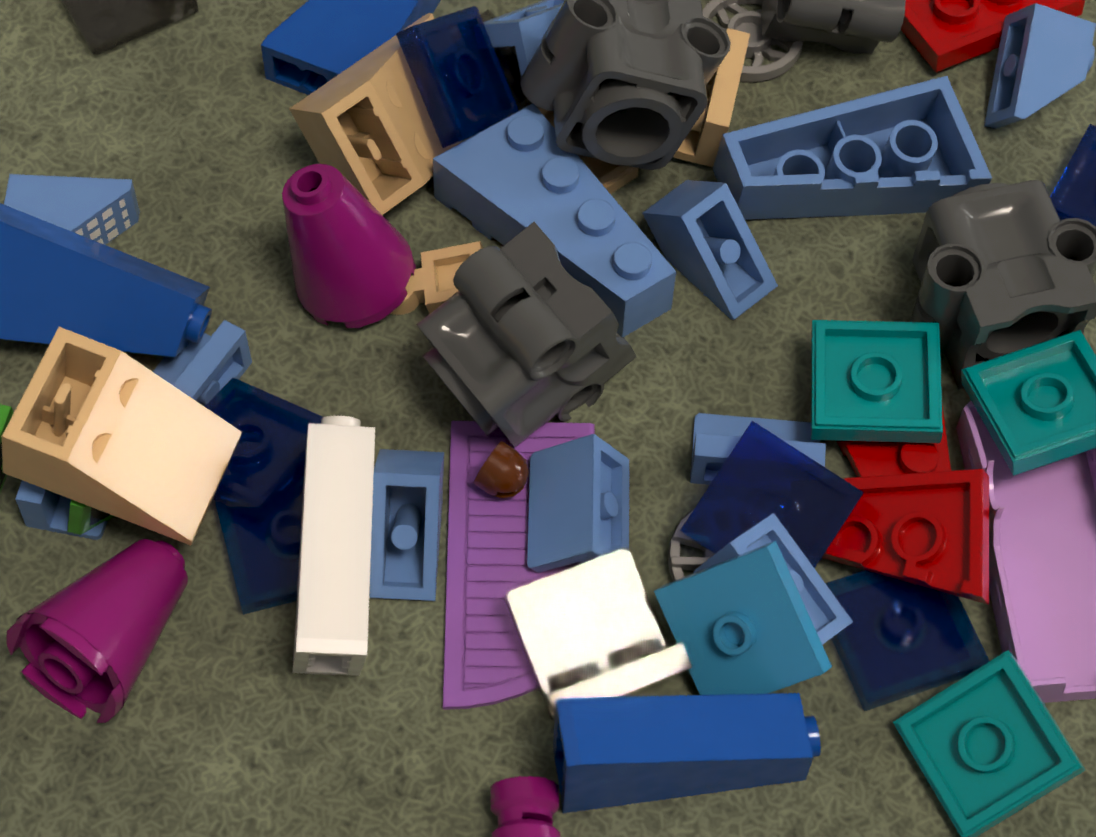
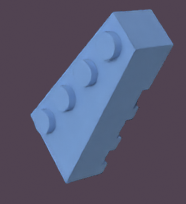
[713,76,992,219]
[433,103,676,337]

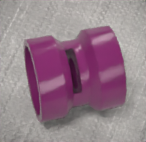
[490,776,560,837]

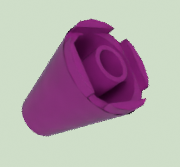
[282,164,416,328]
[6,539,188,723]

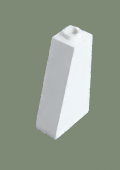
[292,416,375,676]

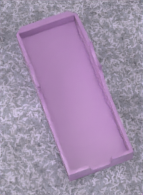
[956,401,1096,703]

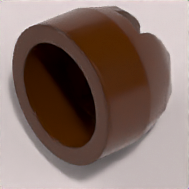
[473,441,529,499]

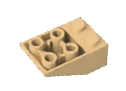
[289,13,484,215]
[2,327,242,546]

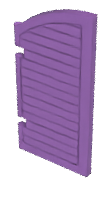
[443,421,596,710]

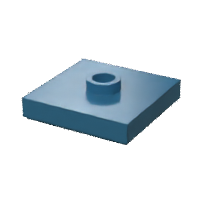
[654,541,832,695]

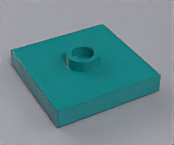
[811,320,943,443]
[961,330,1096,476]
[893,650,1086,837]

